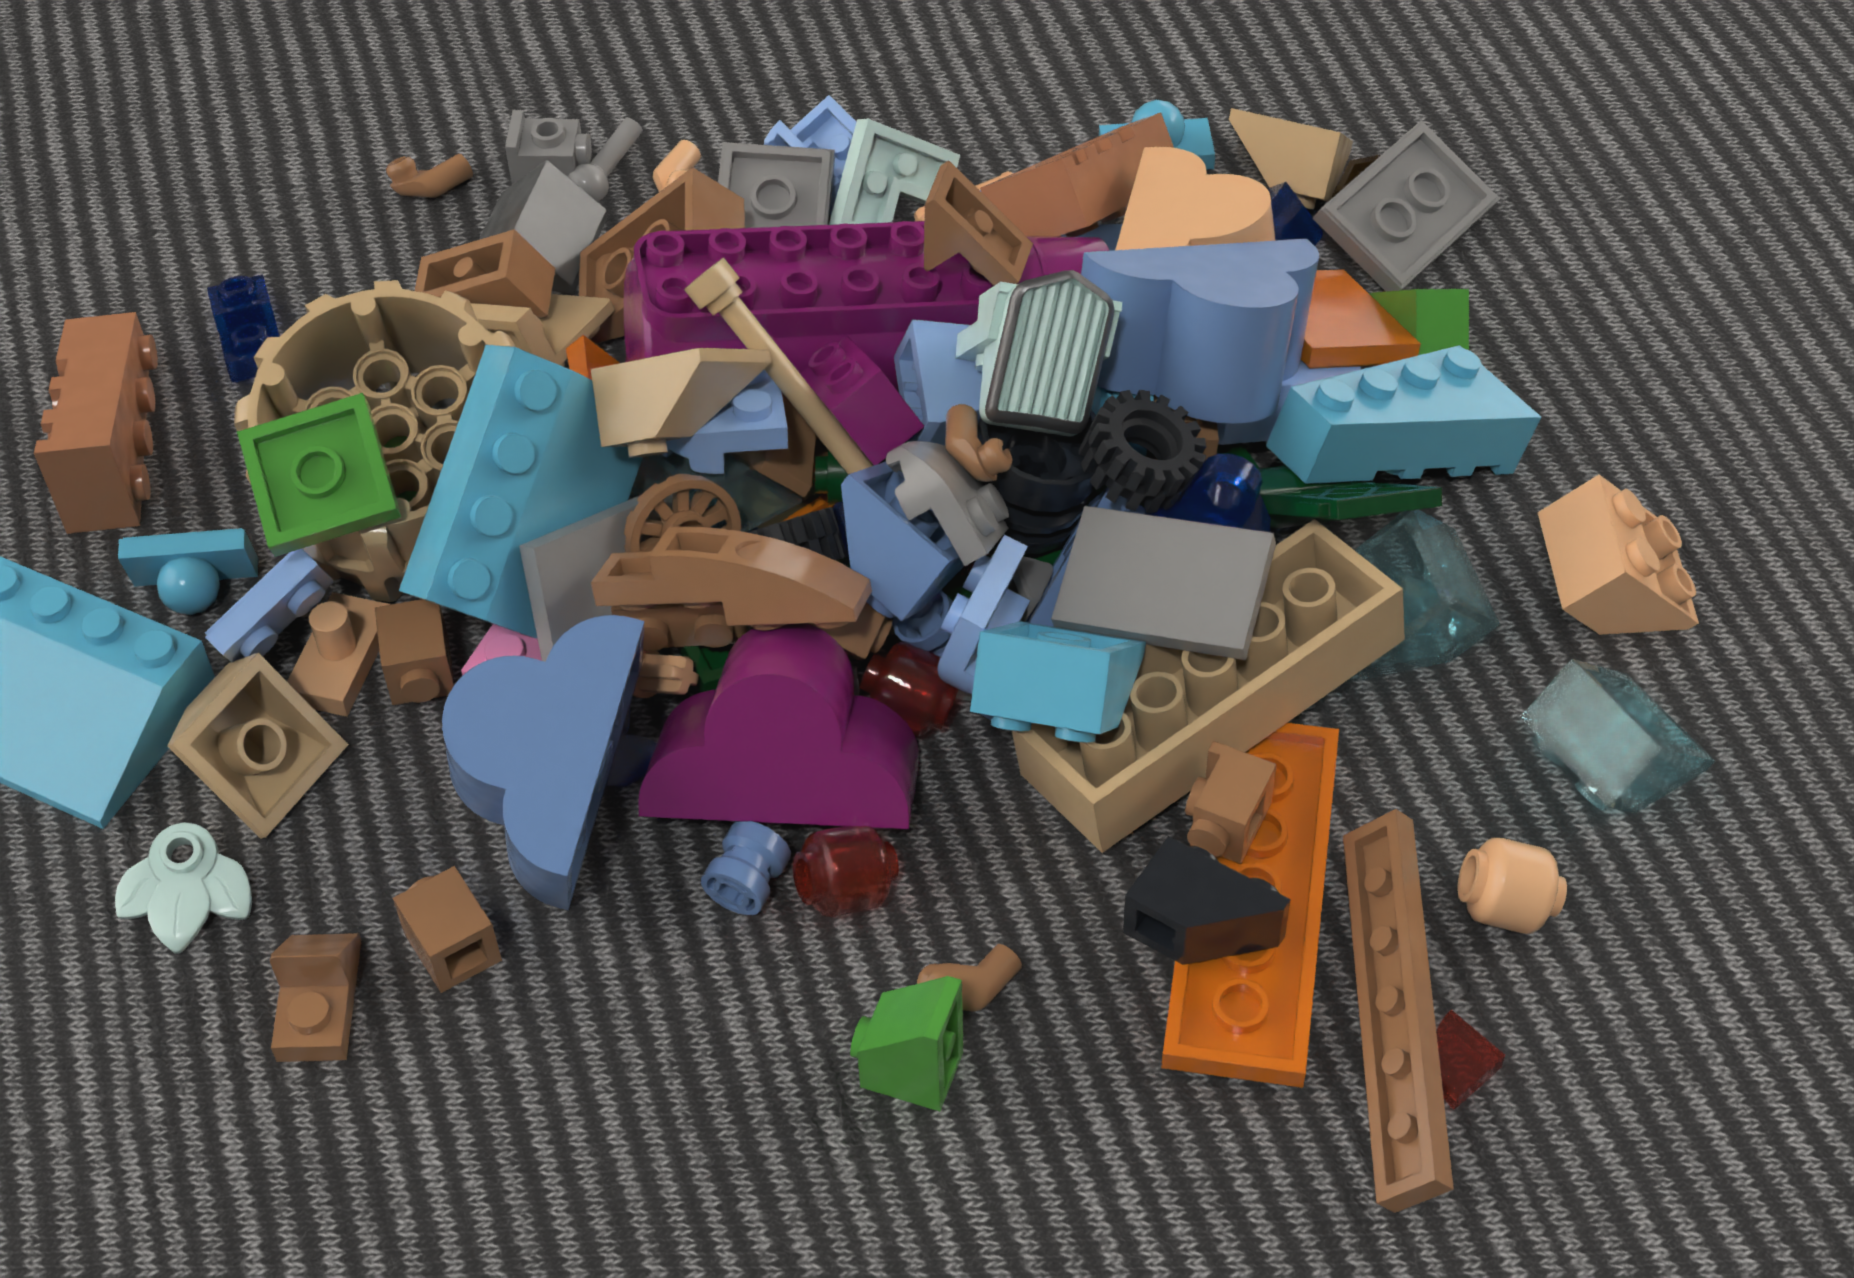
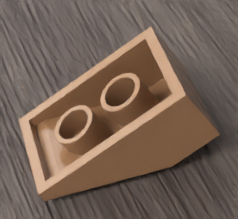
[579,167,745,343]

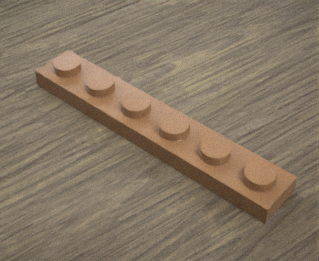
[1343,809,1454,1213]

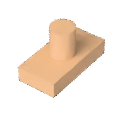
[287,592,390,717]

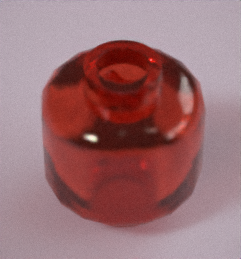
[860,642,959,737]
[793,826,899,918]

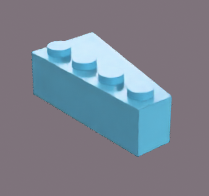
[1266,345,1541,484]

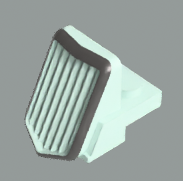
[955,270,1122,436]

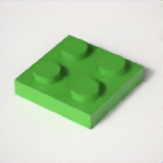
[237,393,401,557]

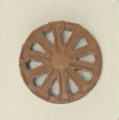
[624,474,741,553]

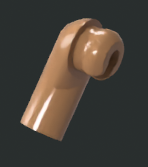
[945,404,1012,482]
[917,944,1022,1012]

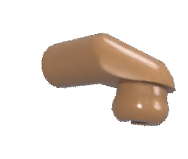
[386,153,473,198]

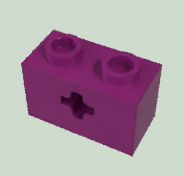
[800,336,924,465]

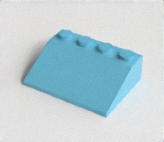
[399,345,643,639]
[0,556,215,829]

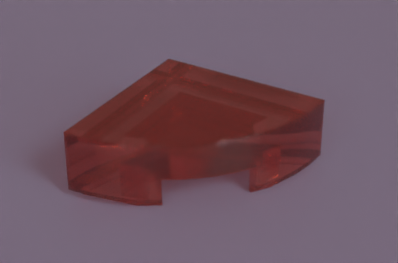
[1436,1009,1505,1110]

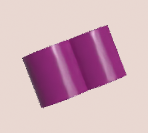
[638,623,919,829]

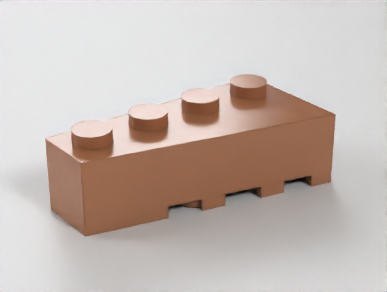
[980,112,1174,237]
[34,312,158,534]

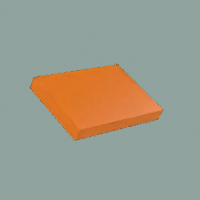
[1301,269,1421,369]

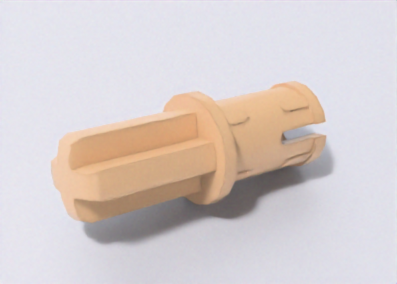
[633,650,699,698]

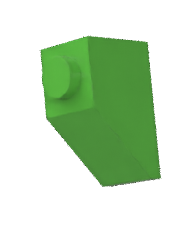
[1369,289,1469,355]
[850,976,964,1112]

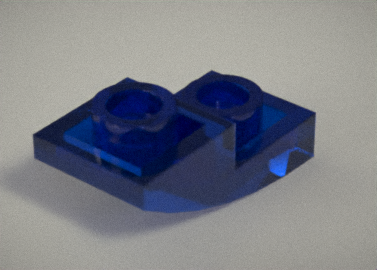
[207,274,280,383]

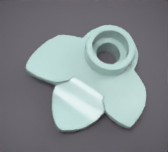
[115,822,252,954]

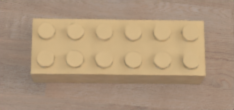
[1011,519,1405,853]

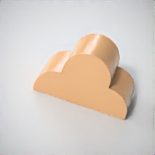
[1115,147,1276,250]

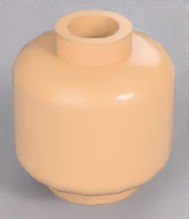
[1458,838,1567,934]

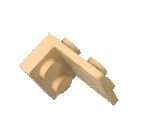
[471,294,615,367]

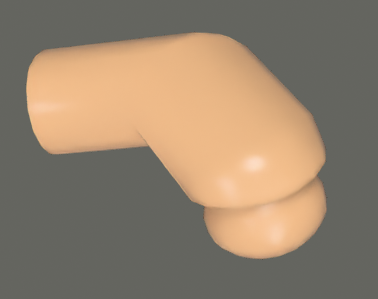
[653,140,701,192]

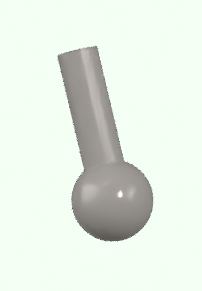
[567,117,643,202]

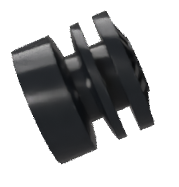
[977,409,1096,554]

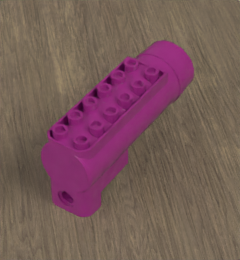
[624,221,1110,474]

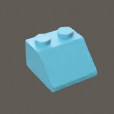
[970,621,1146,742]

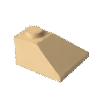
[1229,108,1353,210]
[591,348,771,458]
[167,652,349,839]

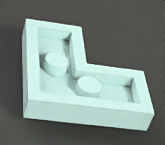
[829,119,960,225]

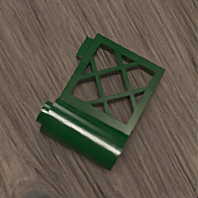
[1222,466,1442,531]

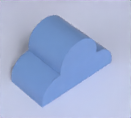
[1081,239,1319,424]
[442,615,644,910]

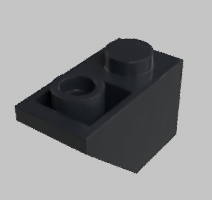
[1123,836,1291,965]

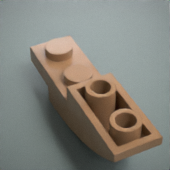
[591,527,872,631]

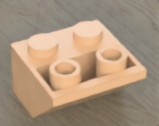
[1538,475,1699,635]

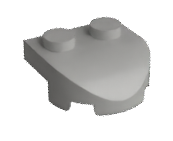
[886,441,1009,566]

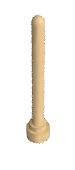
[684,257,873,475]

